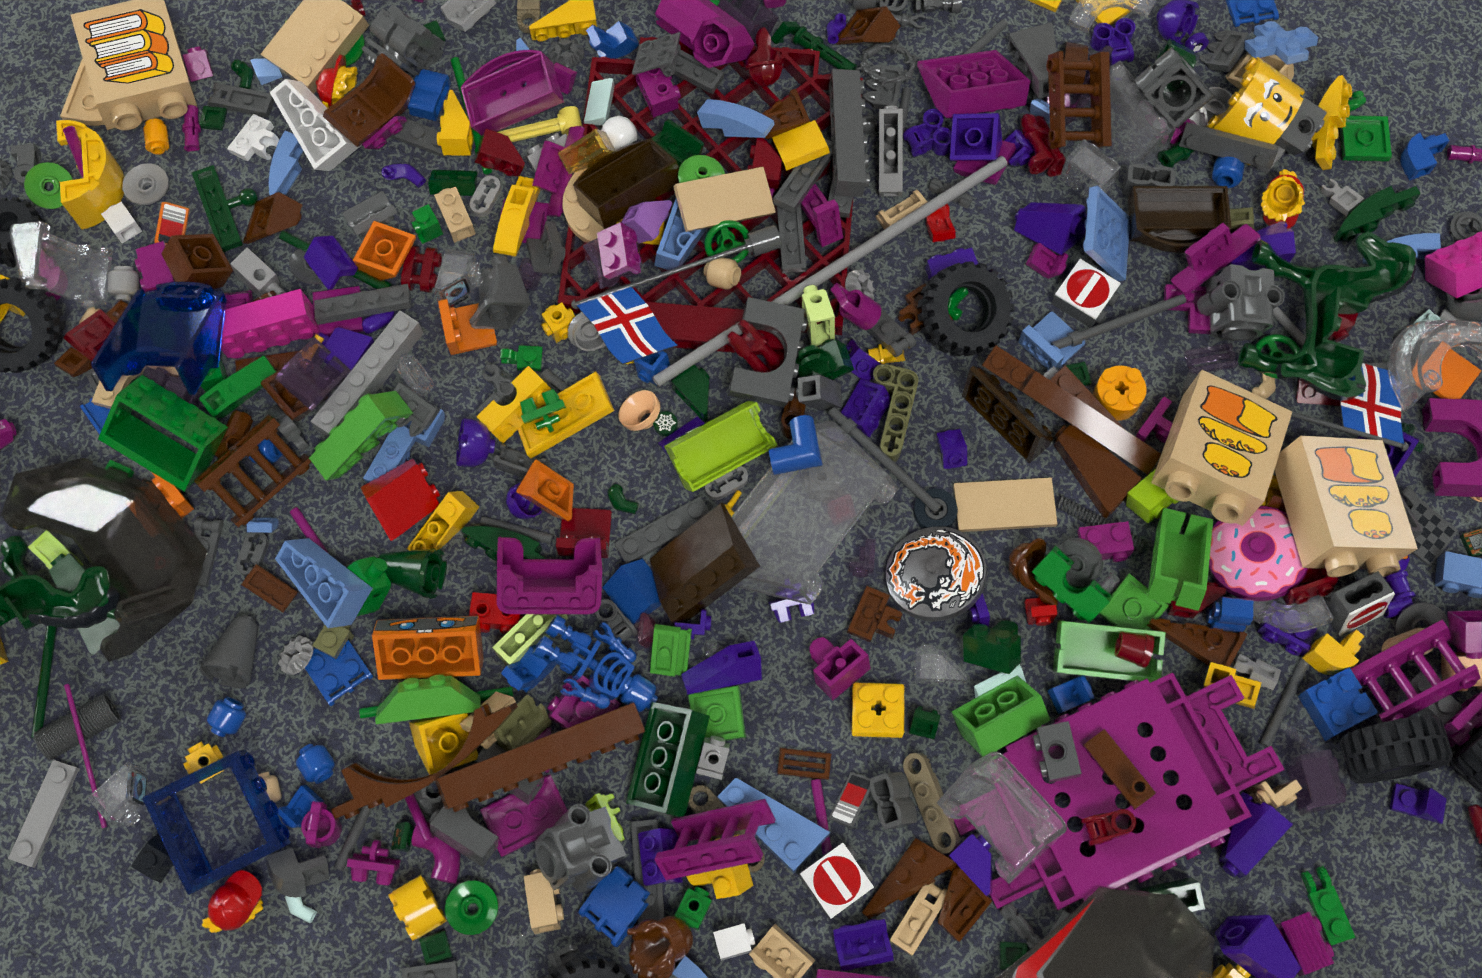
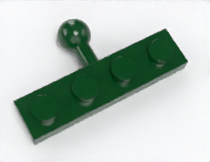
[192,165,258,252]

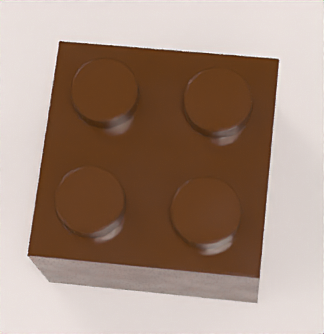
[161,234,233,291]

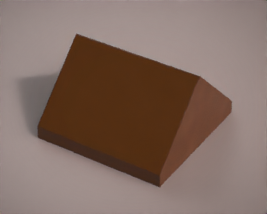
[260,360,328,421]

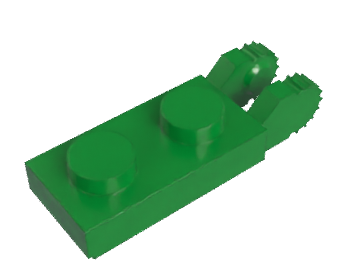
[1301,866,1355,946]

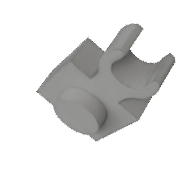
[1321,179,1365,217]
[1233,654,1281,690]

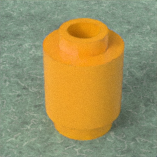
[143,118,169,155]

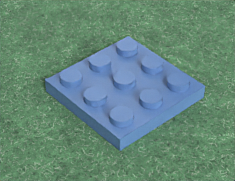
[1083,186,1130,281]

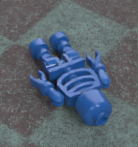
[532,614,658,712]

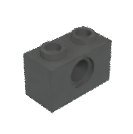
[1275,97,1327,155]
[1033,721,1082,783]

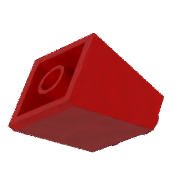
[361,458,440,541]

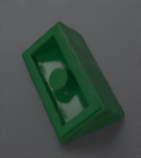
[428,170,478,196]

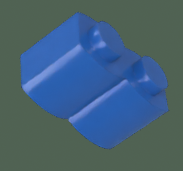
[408,69,451,121]
[1206,597,1254,632]

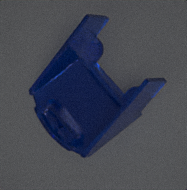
[91,282,227,395]

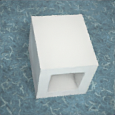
[101,202,142,243]
[713,924,755,961]

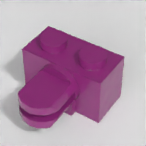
[809,637,871,700]

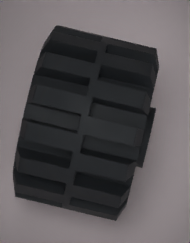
[0,197,50,268]

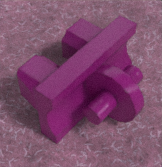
[347,840,401,886]

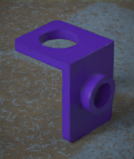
[846,339,881,381]

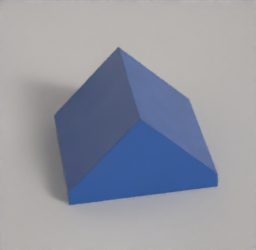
[602,559,661,625]

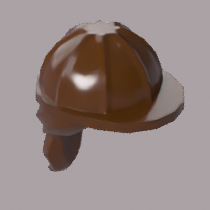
[1009,538,1058,607]

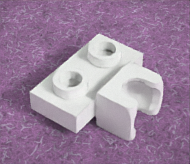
[227,114,279,161]

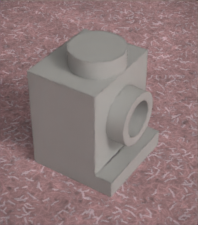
[696,736,730,780]

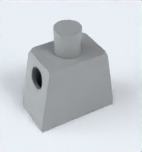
[230,248,286,297]

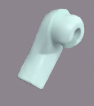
[285,896,317,923]

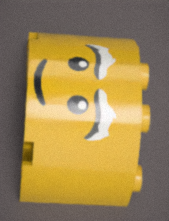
[1206,57,1305,165]

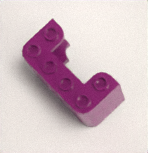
[497,537,602,614]

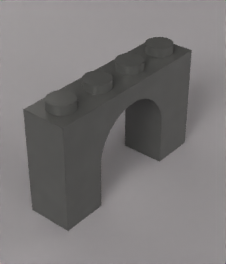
[728,297,807,407]
[429,743,544,867]

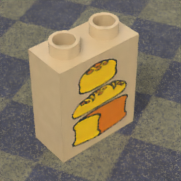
[1151,370,1292,526]
[1274,436,1418,577]

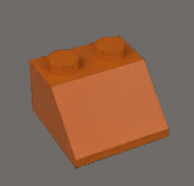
[353,221,416,280]

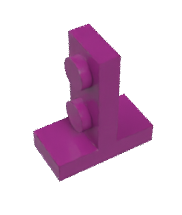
[801,184,843,247]
[1135,397,1173,443]

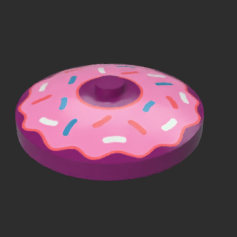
[1209,506,1308,601]

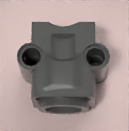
[1134,47,1215,128]
[1197,264,1285,341]
[535,804,626,893]

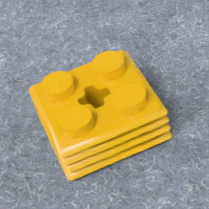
[852,683,904,738]

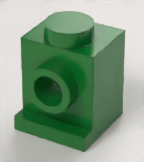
[411,204,443,244]
[674,886,712,931]

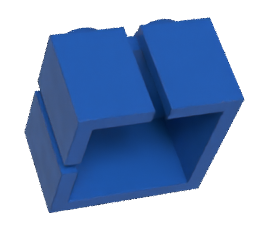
[1298,667,1378,741]

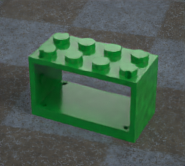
[98,375,228,492]

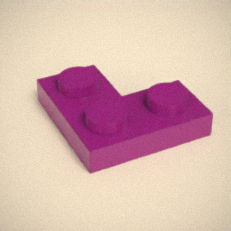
[1164,284,1211,334]

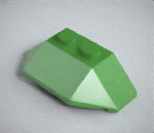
[375,675,481,724]

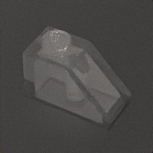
[914,645,967,685]

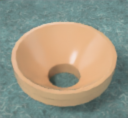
[618,390,660,431]

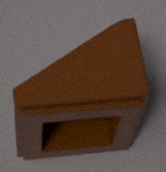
[1266,487,1287,513]

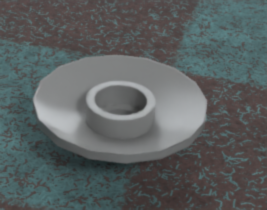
[122,163,169,205]

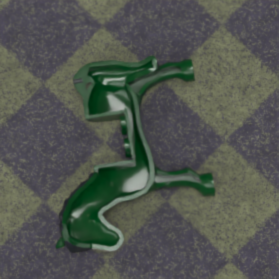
[1238,232,1416,401]
[0,536,123,631]

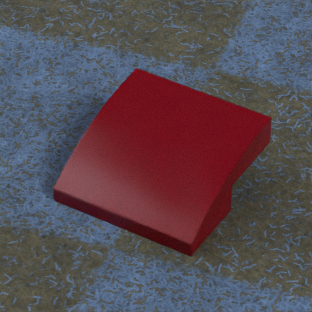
[63,309,138,367]

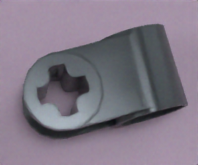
[595,599,638,643]

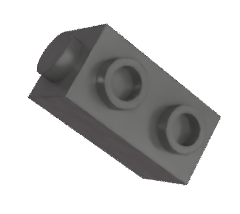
[796,375,842,410]

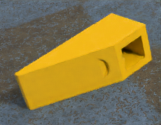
[529,0,597,41]
[437,90,474,156]
[407,491,479,551]

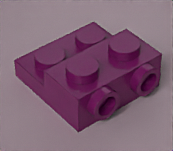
[547,675,621,729]
[1444,691,1482,747]

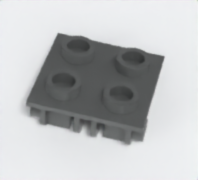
[632,32,681,77]

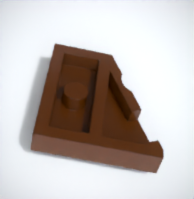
[763,89,810,139]
[938,866,992,942]

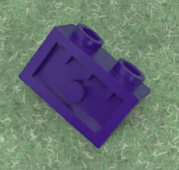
[841,379,892,437]
[1257,605,1317,656]

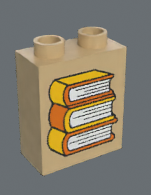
[71,0,197,130]

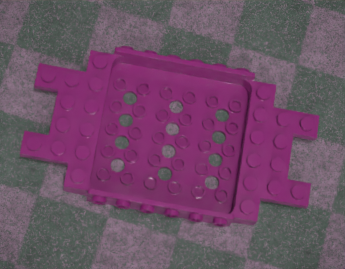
[950,673,1285,911]

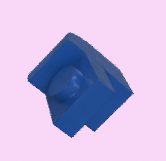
[586,21,639,59]
[1400,133,1450,181]
[501,644,557,693]

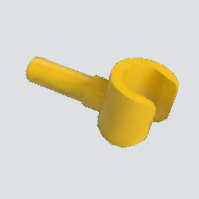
[724,490,742,518]

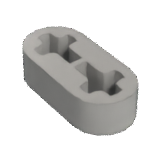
[469,175,502,217]
[705,466,748,500]

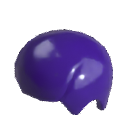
[506,482,543,520]

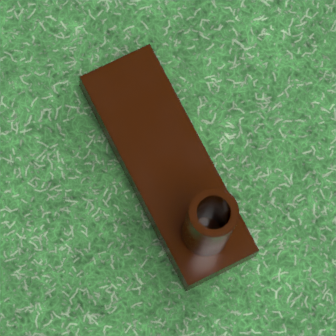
[1083,729,1156,810]

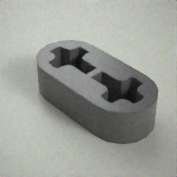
[236,532,269,577]

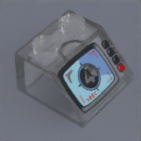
[434,249,482,307]
[87,761,148,828]

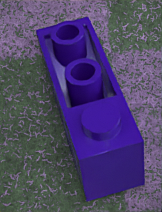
[681,641,762,695]

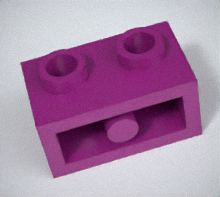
[636,67,681,118]

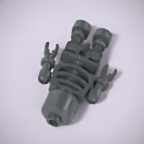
[848,0,962,30]

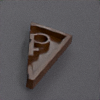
[1147,618,1247,667]
[862,838,957,919]

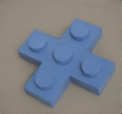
[1244,21,1318,65]

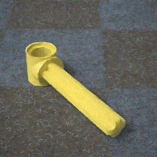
[498,106,582,142]

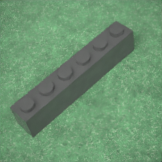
[829,69,870,197]

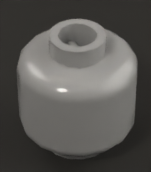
[107,266,140,301]

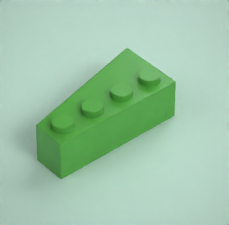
[309,391,413,481]

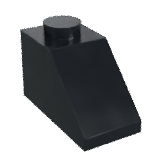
[131,824,192,883]

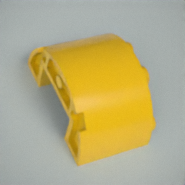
[56,120,125,229]

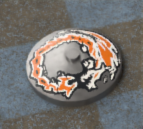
[886,527,987,621]

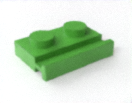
[650,624,692,677]

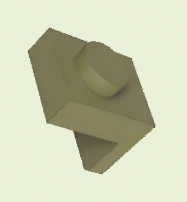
[1230,207,1254,234]
[312,625,354,659]

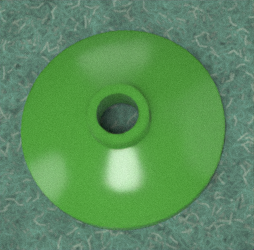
[678,155,725,183]
[24,162,72,209]

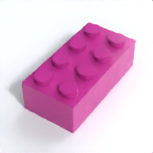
[1425,231,1482,298]
[207,289,320,359]

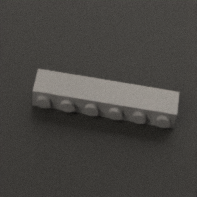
[310,311,423,438]

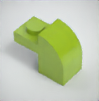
[28,530,84,569]

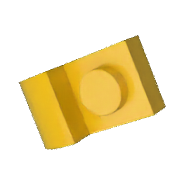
[1302,629,1364,675]
[1204,662,1262,709]

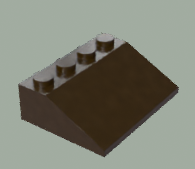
[962,366,1054,464]
[650,503,760,623]

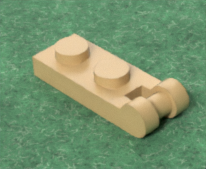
[889,882,947,956]

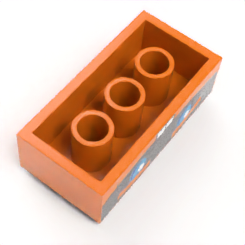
[372,616,484,680]

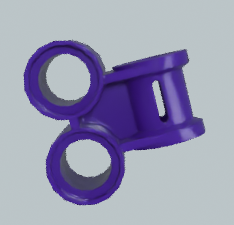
[1090,18,1136,67]
[903,109,952,157]
[1383,570,1416,618]

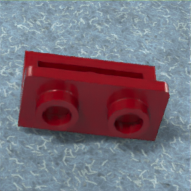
[1282,568,1338,606]

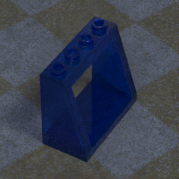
[142,749,291,895]

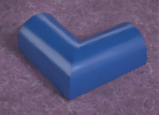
[769,415,823,475]

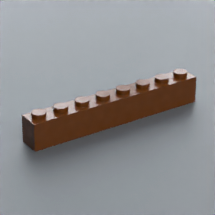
[435,703,645,812]

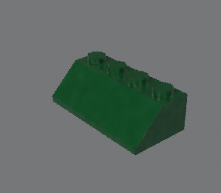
[626,702,710,817]

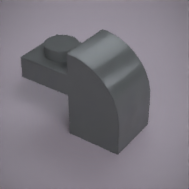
[266,848,329,897]

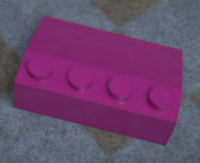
[917,50,1030,118]

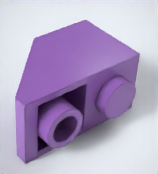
[621,200,673,243]

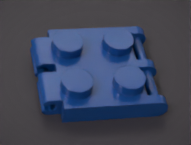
[1226,0,1279,27]
[305,640,374,706]
[578,866,650,947]

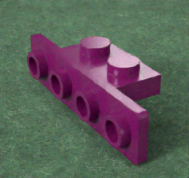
[532,126,585,217]
[1171,223,1261,295]

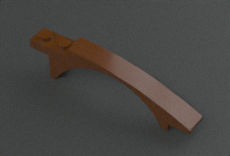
[982,345,1161,475]
[331,702,518,819]

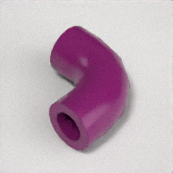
[412,822,461,884]

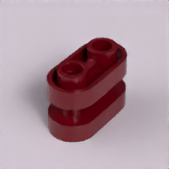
[401,246,442,293]

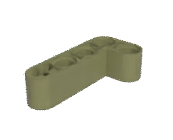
[872,364,918,462]

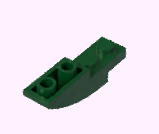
[1333,186,1421,242]
[461,526,547,561]

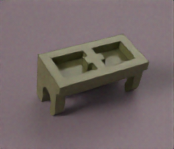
[494,695,552,751]

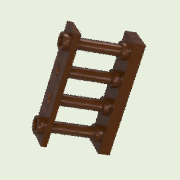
[1046,51,1112,149]
[193,414,311,528]

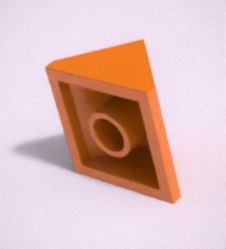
[516,459,574,521]

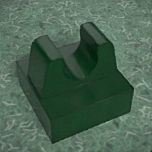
[909,706,940,739]

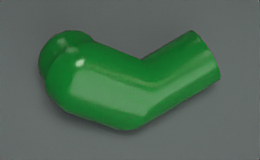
[1348,91,1366,112]
[948,287,968,321]

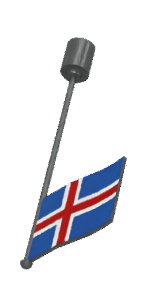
[571,225,782,364]
[1181,363,1409,451]

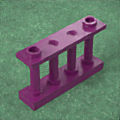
[1351,620,1481,722]
[654,799,776,880]

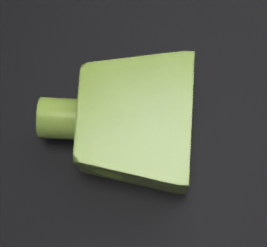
[802,285,835,346]

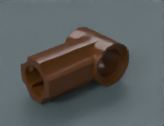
[781,388,806,439]
[215,410,253,458]

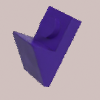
[1390,783,1447,824]

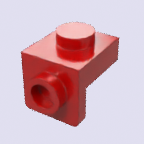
[926,204,956,242]
[1024,598,1057,626]

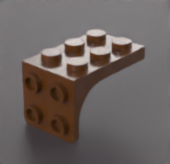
[323,53,415,147]

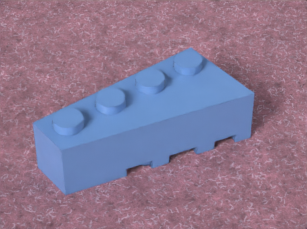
[275,538,373,628]

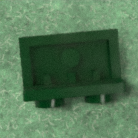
[651,119,704,168]

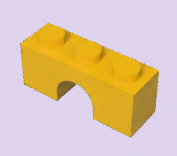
[476,366,551,443]

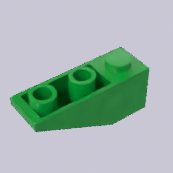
[199,356,277,418]

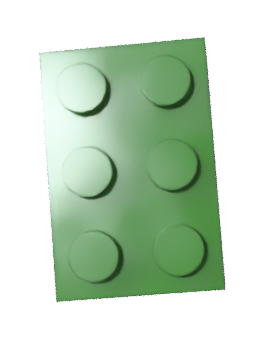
[952,675,1050,758]

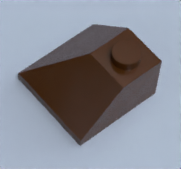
[835,6,901,45]
[243,192,302,244]

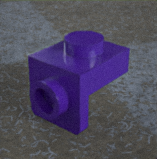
[1004,129,1034,166]
[936,429,968,469]
[674,609,712,640]

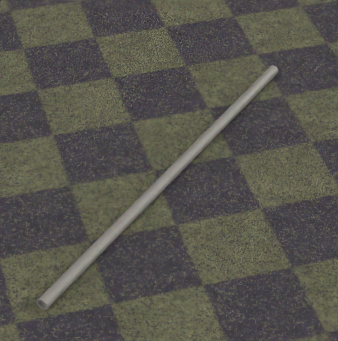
[652,156,1007,387]

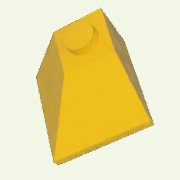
[409,713,478,775]

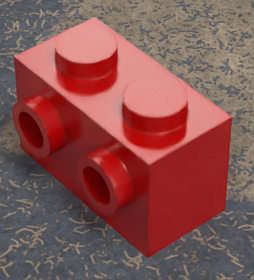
[469,592,524,634]

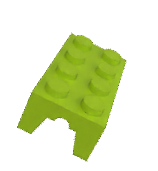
[664,401,778,492]

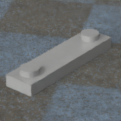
[8,760,79,868]

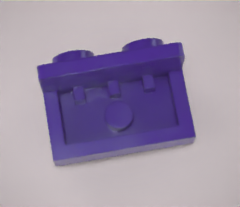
[638,828,683,886]
[833,919,894,972]

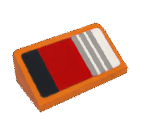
[155,202,190,244]

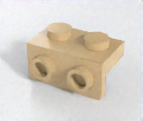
[1245,780,1302,809]
[749,924,816,978]

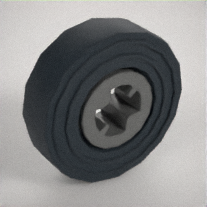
[913,488,958,529]

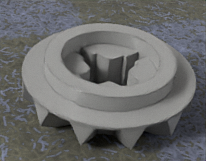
[845,269,876,300]
[278,635,313,675]

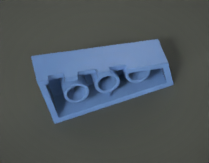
[654,198,707,270]
[717,778,830,874]

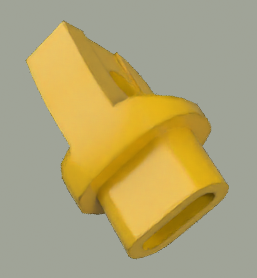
[868,344,905,364]

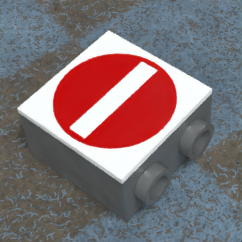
[1052,259,1121,328]
[1324,571,1395,636]
[797,843,874,919]

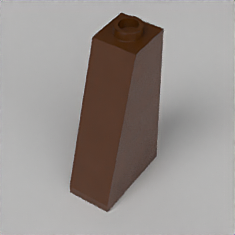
[1054,424,1142,519]

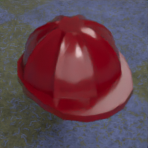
[744,27,784,86]

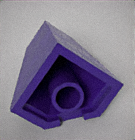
[1014,202,1087,255]
[1226,221,1296,271]
[1219,792,1293,878]
[1215,915,1301,978]

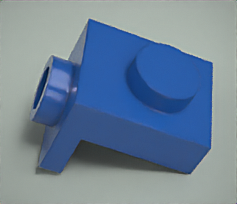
[1047,675,1094,714]
[276,785,324,828]

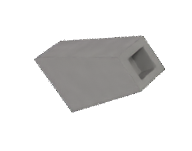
[879,105,903,197]

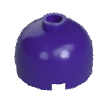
[1156,0,1199,45]
[456,418,495,467]

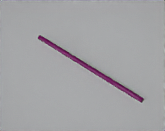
[64,684,107,828]

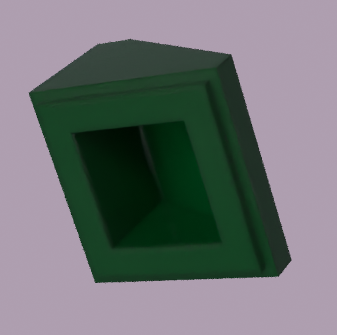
[391,822,414,852]

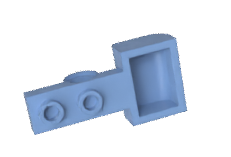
[363,409,445,483]

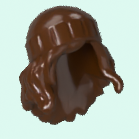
[627,916,693,978]

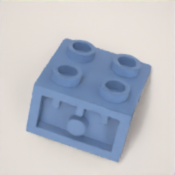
[1018,312,1085,370]

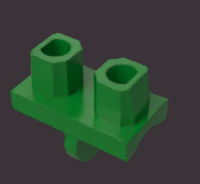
[520,389,566,433]

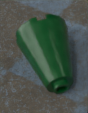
[377,548,447,599]

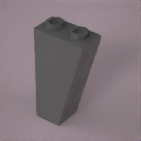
[1009,23,1057,99]

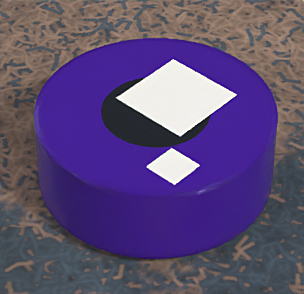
[1184,33,1209,53]

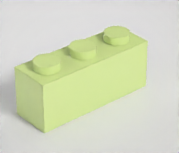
[492,614,568,665]

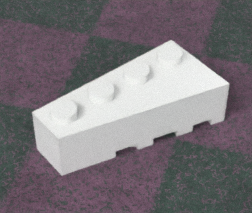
[270,79,362,171]

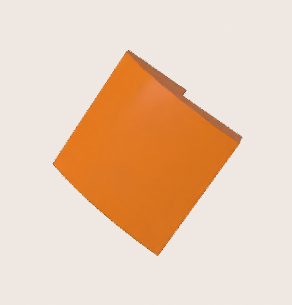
[1413,342,1482,399]

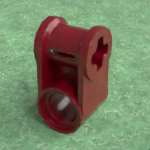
[1081,809,1136,846]

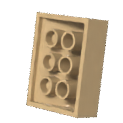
[261,0,369,94]

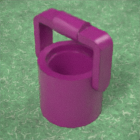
[831,283,882,330]
[301,801,342,848]

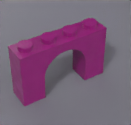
[1422,398,1482,497]

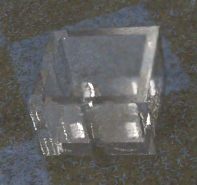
[1059,139,1121,201]

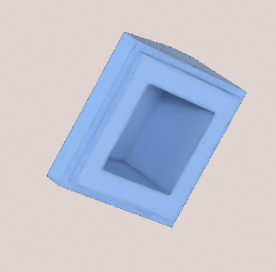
[250,58,282,85]
[1030,99,1050,124]

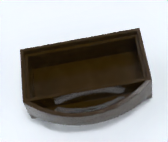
[573,139,679,229]
[1128,186,1232,253]

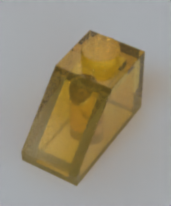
[558,129,616,174]

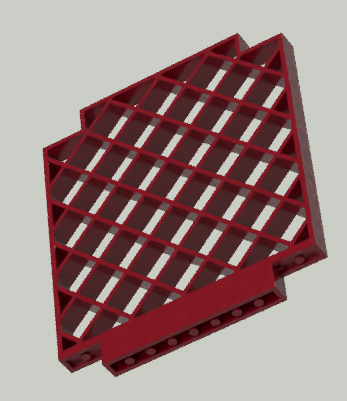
[558,37,863,355]

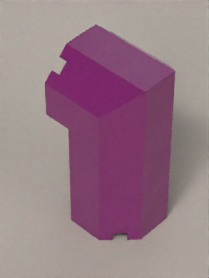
[655,0,755,68]

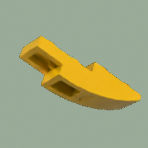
[1311,75,1352,170]
[493,176,541,257]

